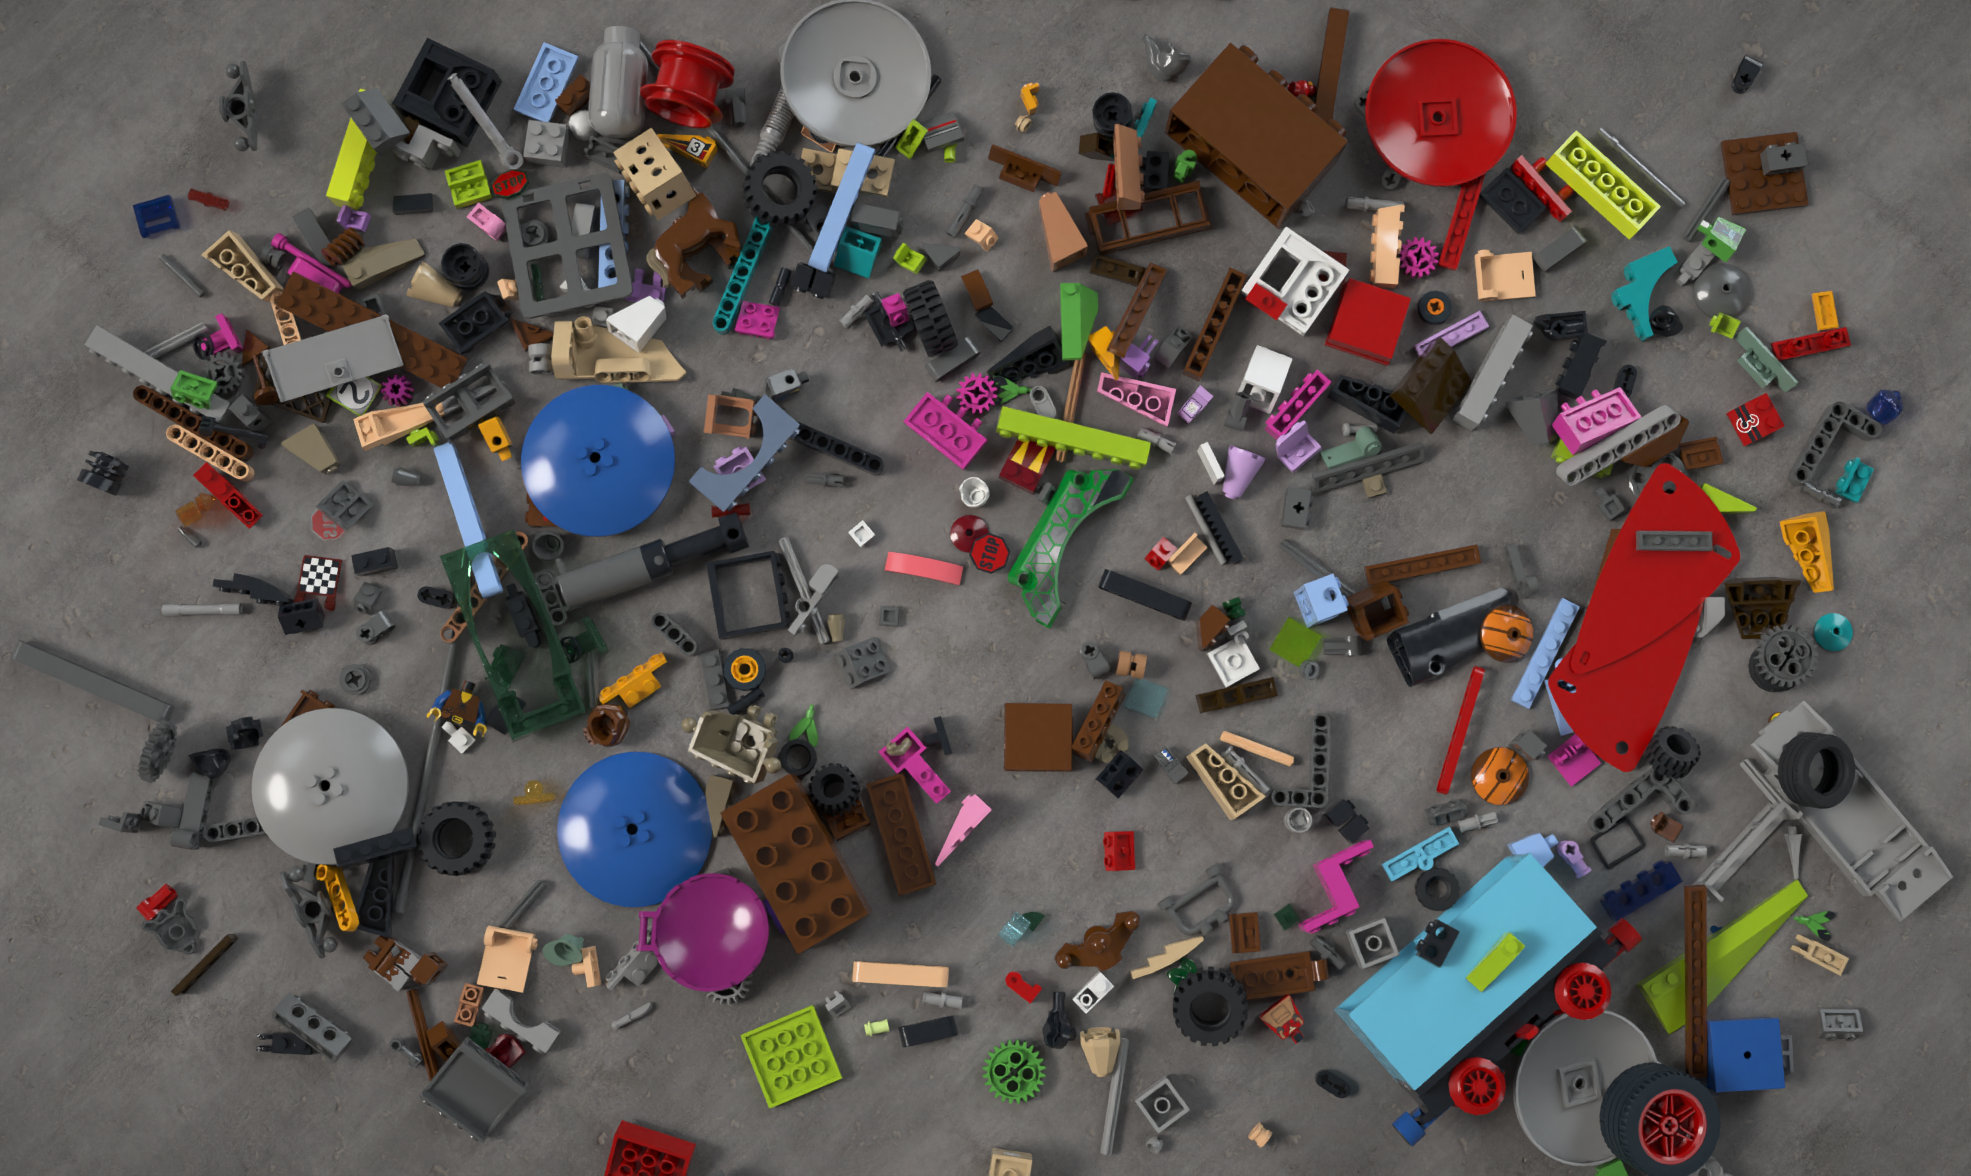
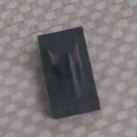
[924,716,953,756]

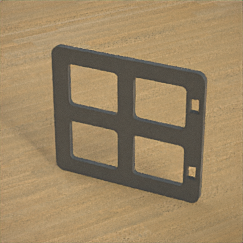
[502,173,633,319]

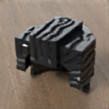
[226,716,263,750]

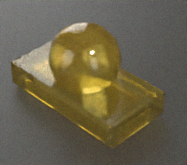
[513,780,556,805]

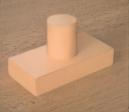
[572,946,602,988]

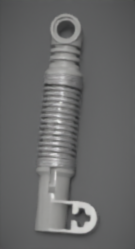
[750,44,794,166]

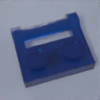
[133,195,181,239]

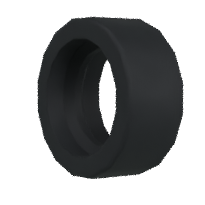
[780,739,817,776]

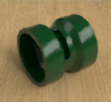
[1222,597,1246,621]

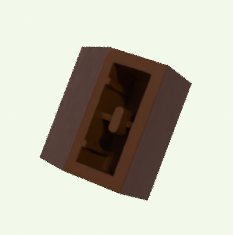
[1196,604,1230,651]

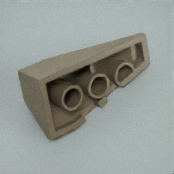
[341,238,425,291]

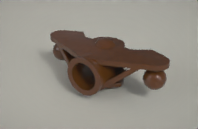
[1055,911,1140,971]

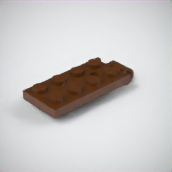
[1229,951,1329,1000]

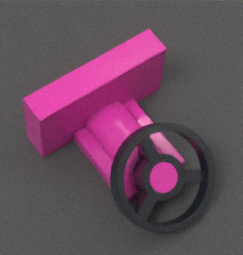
[193,313,244,360]

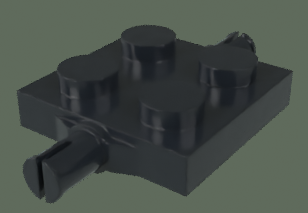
[864,292,915,352]

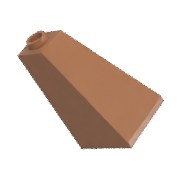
[1039,192,1088,272]

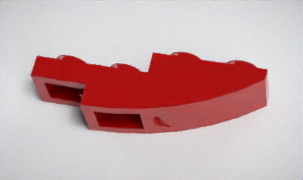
[193,462,263,529]

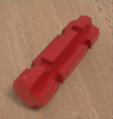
[1103,163,1116,197]

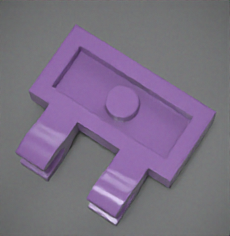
[625,268,667,303]

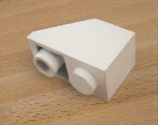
[1072,971,1114,1013]

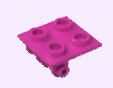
[735,301,780,340]
[1547,734,1601,787]

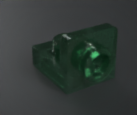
[469,1022,494,1050]

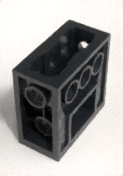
[392,38,502,147]

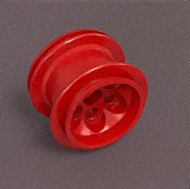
[640,40,735,128]

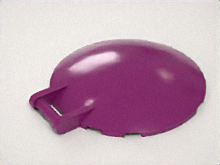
[636,873,769,992]

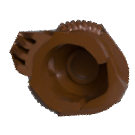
[583,704,630,747]

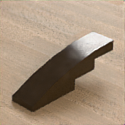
[1196,677,1278,714]

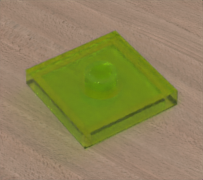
[1269,617,1322,668]

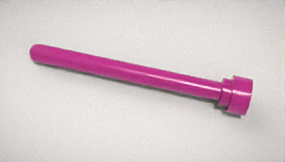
[271,233,352,288]

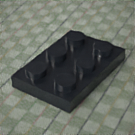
[1479,168,1546,235]

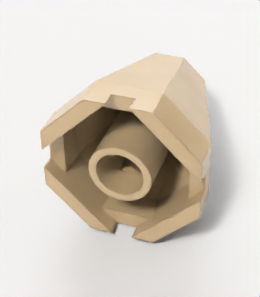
[1080,1027,1120,1077]

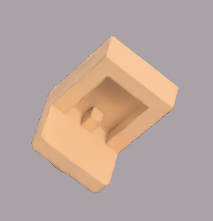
[965,219,998,252]

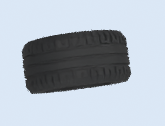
[1778,732,1856,809]

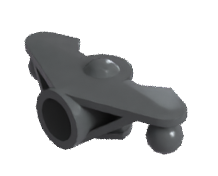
[219,61,258,152]
[280,866,338,959]

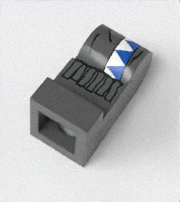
[1153,746,1189,784]

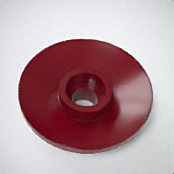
[950,515,988,553]

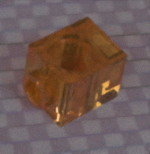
[174,501,203,528]

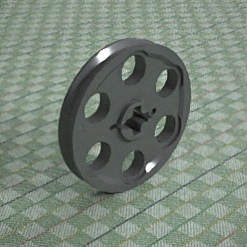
[1628,453,1688,499]

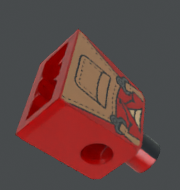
[1258,994,1305,1044]

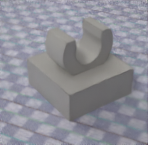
[1226,620,1249,645]
[825,991,851,1018]

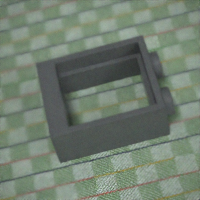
[851,202,904,240]

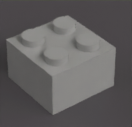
[523,120,570,167]
[1345,917,1399,969]
[1133,1075,1190,1133]

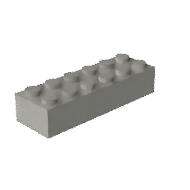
[1451,315,1533,431]

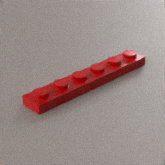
[1437,173,1486,271]

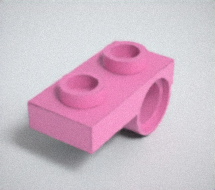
[467,203,507,242]

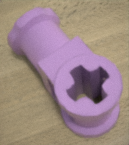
[1557,841,1592,879]

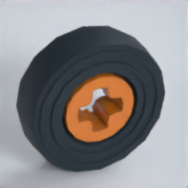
[1417,290,1452,325]

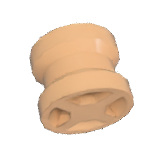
[1248,1122,1272,1148]

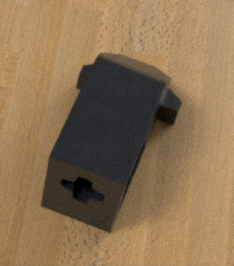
[1534,311,1588,340]

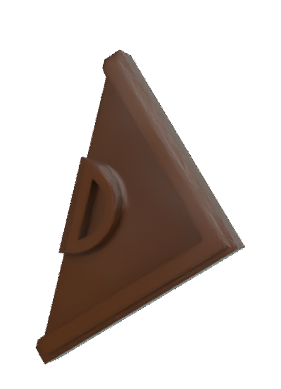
[510,318,554,352]

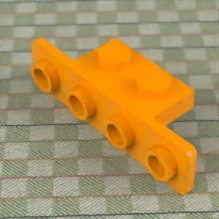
[598,652,667,708]

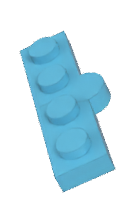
[1381,827,1459,881]

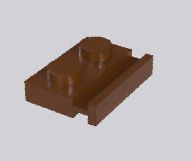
[1678,436,1723,471]
[1228,912,1261,954]

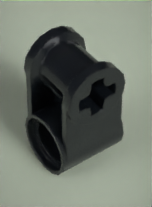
[1731,55,1763,94]

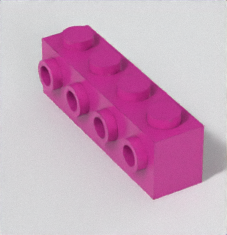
[1264,369,1331,440]

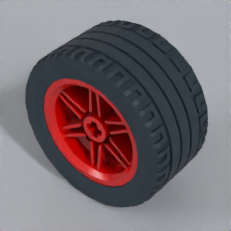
[1599,1062,1721,1176]

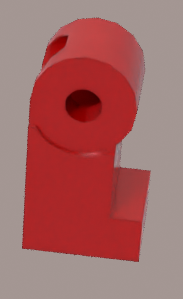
[1005,971,1042,1004]

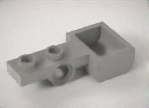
[788,564,840,636]

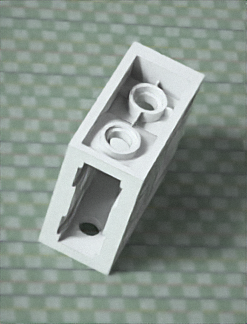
[1241,227,1349,336]

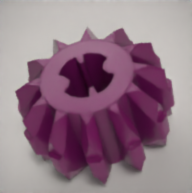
[381,374,414,407]

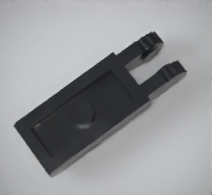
[256,1033,313,1055]

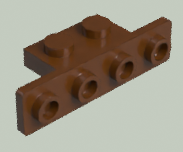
[988,144,1062,192]

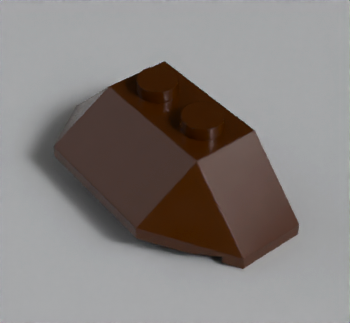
[1621,414,1689,467]

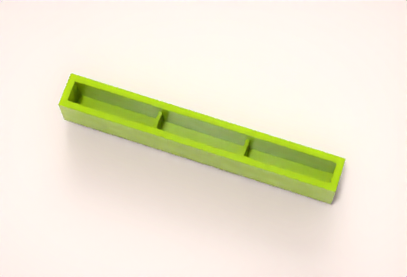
[996,406,1151,470]

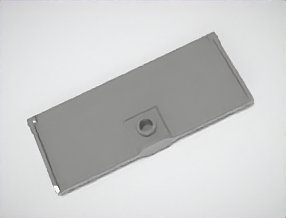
[262,314,403,402]

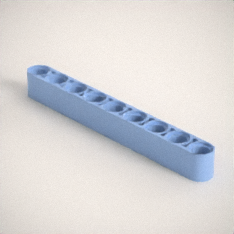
[434,442,503,599]

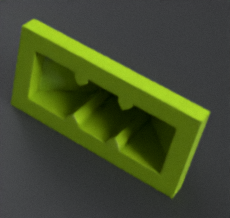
[896,119,928,159]

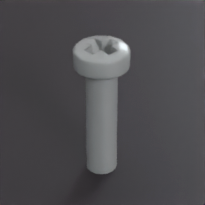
[1342,423,1377,436]

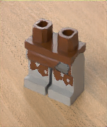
[363,935,422,992]

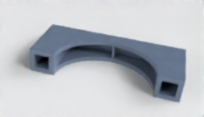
[689,395,800,512]

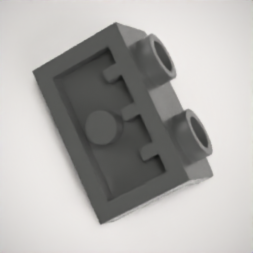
[98,812,140,833]
[1818,1009,1863,1041]

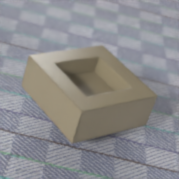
[1362,474,1387,499]

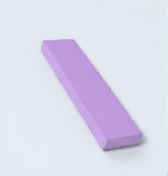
[1413,311,1489,357]

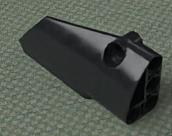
[1387,587,1512,687]

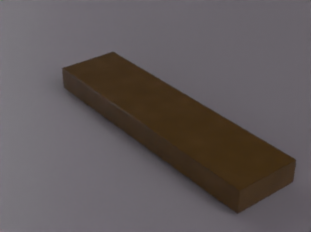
[171,934,238,996]

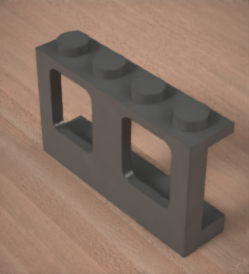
[422,362,515,444]

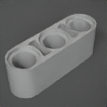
[571,203,597,259]

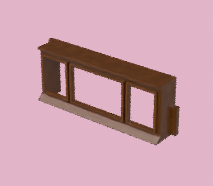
[1085,180,1213,255]

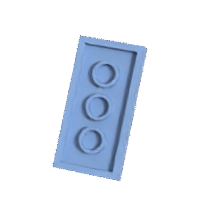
[513,42,579,123]

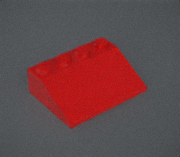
[604,1120,696,1176]

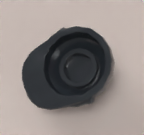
[1649,305,1683,337]

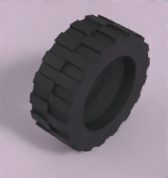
[1415,868,1460,911]

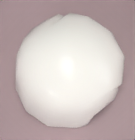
[569,110,597,141]
[959,477,989,508]

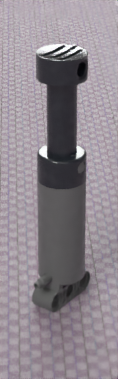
[535,512,749,625]

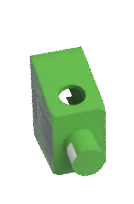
[1697,217,1746,262]

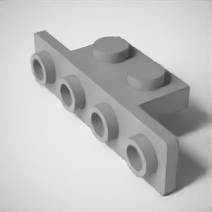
[604,926,659,990]

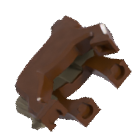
[646,187,742,299]

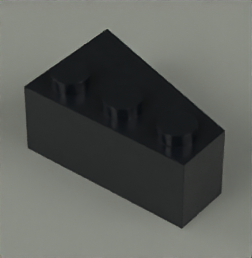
[1555,332,1607,400]

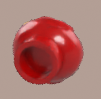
[1287,80,1317,98]

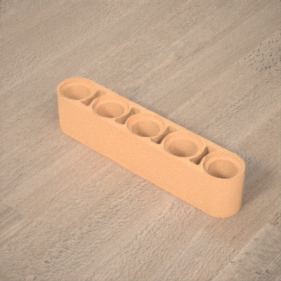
[270,292,301,345]
[166,425,254,482]
[852,961,949,987]

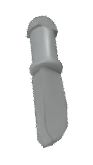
[612,1003,652,1030]

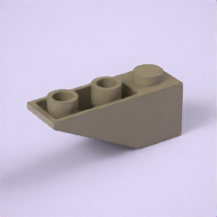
[705,775,737,837]

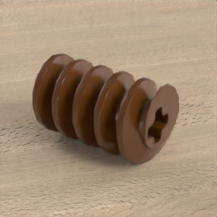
[321,227,365,266]

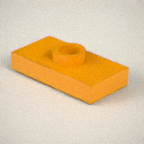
[1811,291,1839,331]

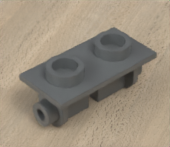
[1424,799,1467,826]

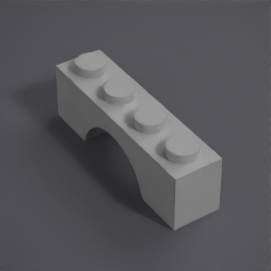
[481,988,562,1054]

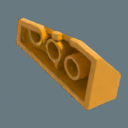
[1779,511,1834,593]

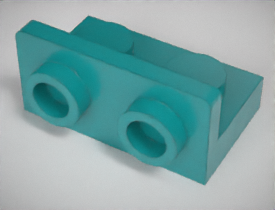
[1835,457,1874,503]

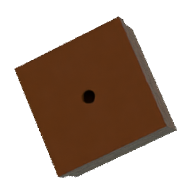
[1004,703,1073,772]

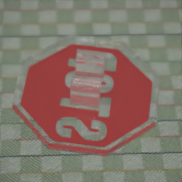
[310,508,346,541]

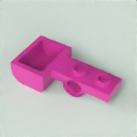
[879,726,951,804]

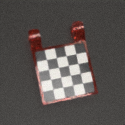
[294,555,342,611]

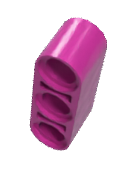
[287,257,343,293]

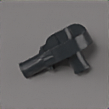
[1042,992,1077,1049]

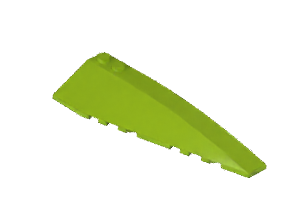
[1636,880,1808,1034]

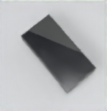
[974,306,1014,342]

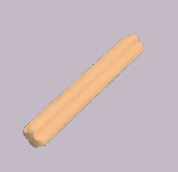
[1220,731,1294,766]

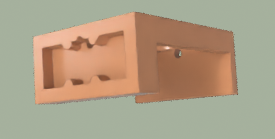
[704,394,757,439]

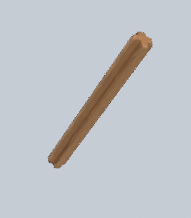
[1055,353,1086,463]

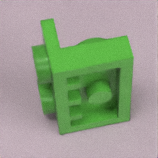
[170,370,218,410]

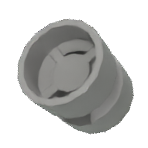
[528,343,554,375]
[1284,808,1312,833]

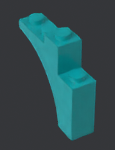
[1611,246,1678,342]

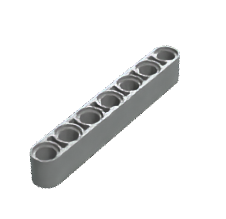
[1556,405,1681,486]

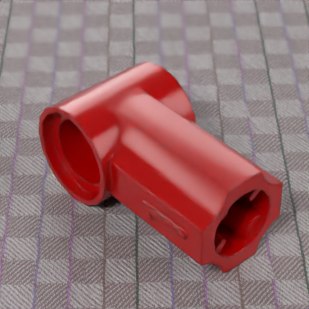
[136,884,178,920]

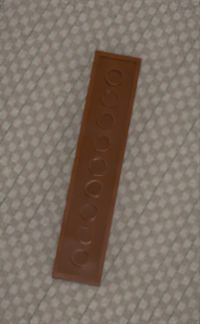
[276,271,468,388]

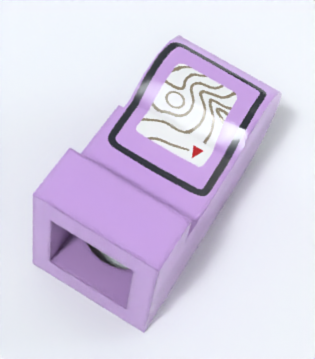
[1177,385,1213,423]

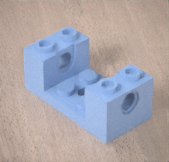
[1294,574,1349,628]

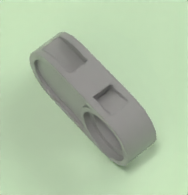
[1030,386,1056,419]

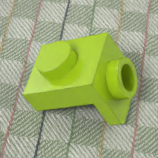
[893,243,927,275]
[1709,312,1741,339]
[406,427,439,447]

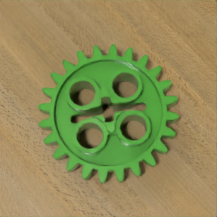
[982,1039,1046,1104]

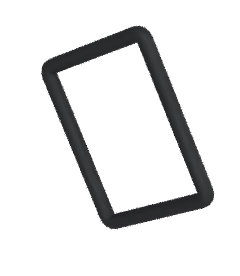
[1590,817,1645,869]

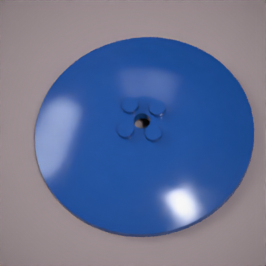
[521,385,675,537]
[557,752,713,907]

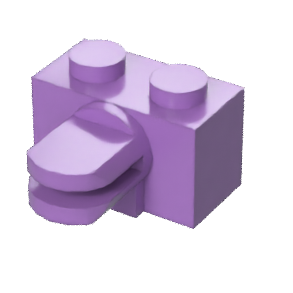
[1119,335,1159,380]

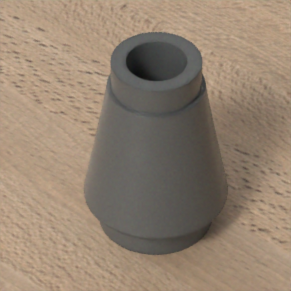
[392,467,421,486]

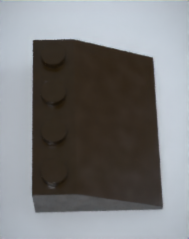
[1389,337,1472,434]

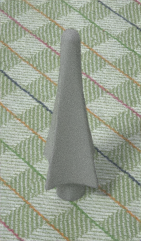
[1784,826,1802,880]

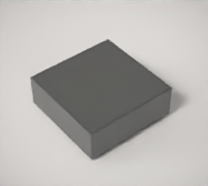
[879,606,900,627]

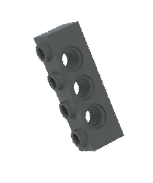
[272,993,352,1063]

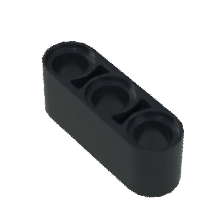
[898,1015,958,1047]

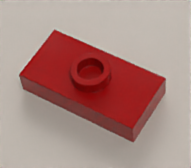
[1245,283,1288,321]

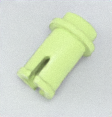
[864,1019,889,1037]

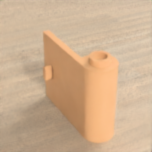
[1474,250,1536,301]
[477,926,538,993]

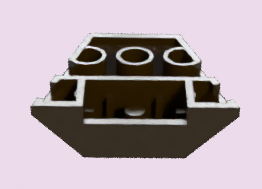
[1724,577,1802,639]

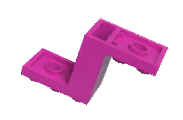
[1298,840,1374,934]

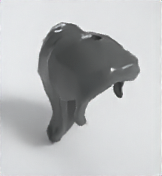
[1142,34,1191,82]

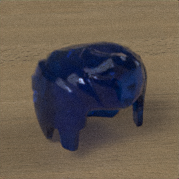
[1867,389,1904,425]

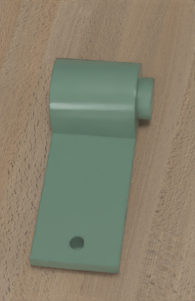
[1320,426,1382,470]

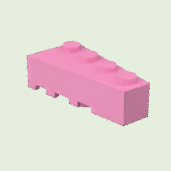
[1097,372,1176,427]

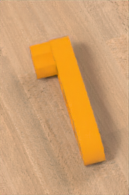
[316,864,359,932]

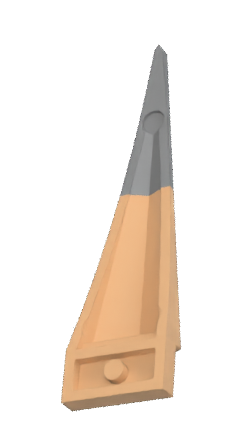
[354,381,506,451]

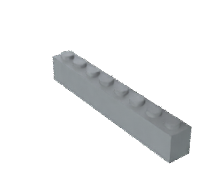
[85,325,232,425]

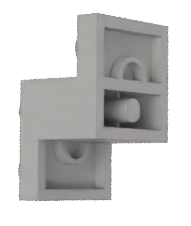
[392,125,461,170]

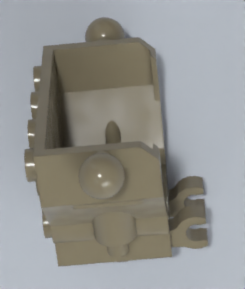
[681,705,781,784]

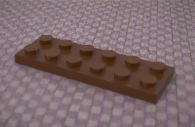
[866,773,937,896]

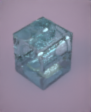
[998,911,1031,947]

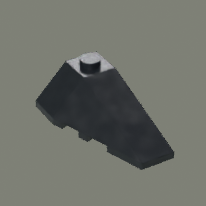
[987,325,1071,386]

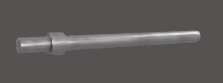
[1596,128,1685,208]

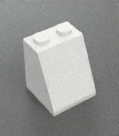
[606,296,666,353]
[1238,345,1292,414]

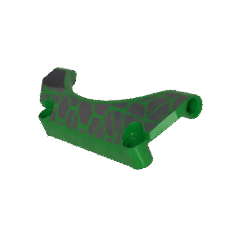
[1008,469,1134,629]

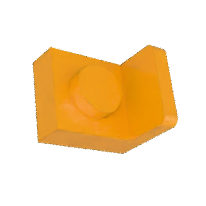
[1020,83,1040,116]

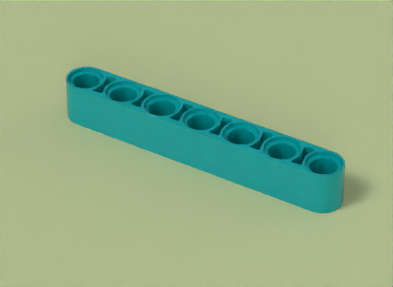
[712,216,773,335]

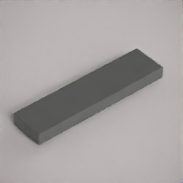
[1636,531,1713,551]

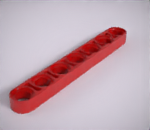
[1436,666,1485,795]

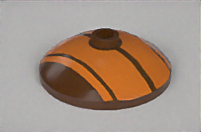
[1480,605,1533,663]
[1471,747,1529,805]

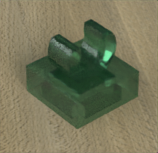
[1273,903,1301,930]

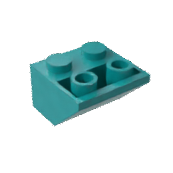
[834,226,882,279]

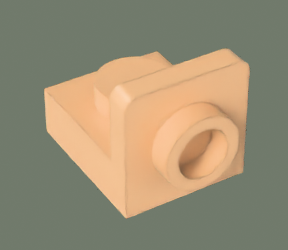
[497,279,519,300]

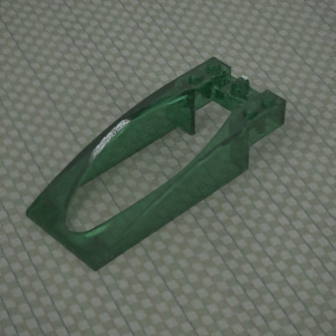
[440,529,586,743]

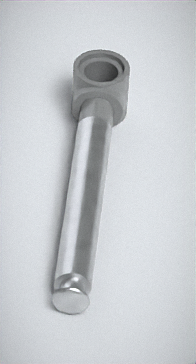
[447,73,523,169]

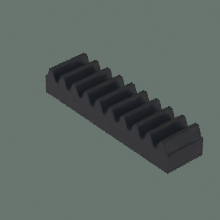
[1196,491,1244,564]

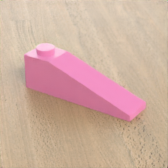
[935,794,992,866]

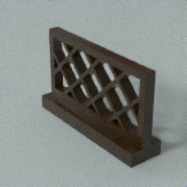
[252,356,332,423]

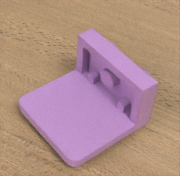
[1276,420,1322,473]

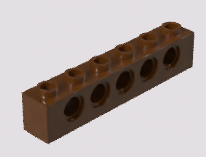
[1182,267,1247,382]

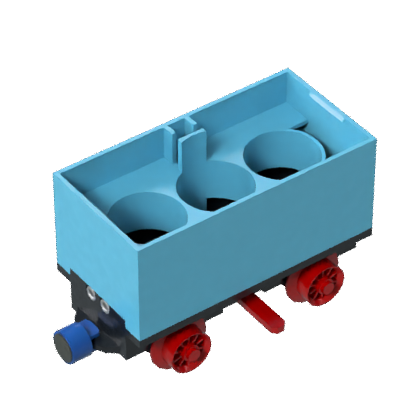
[1334,853,1642,1147]

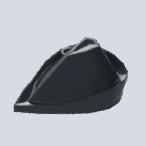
[188,748,230,779]

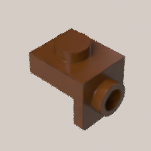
[1650,812,1684,843]

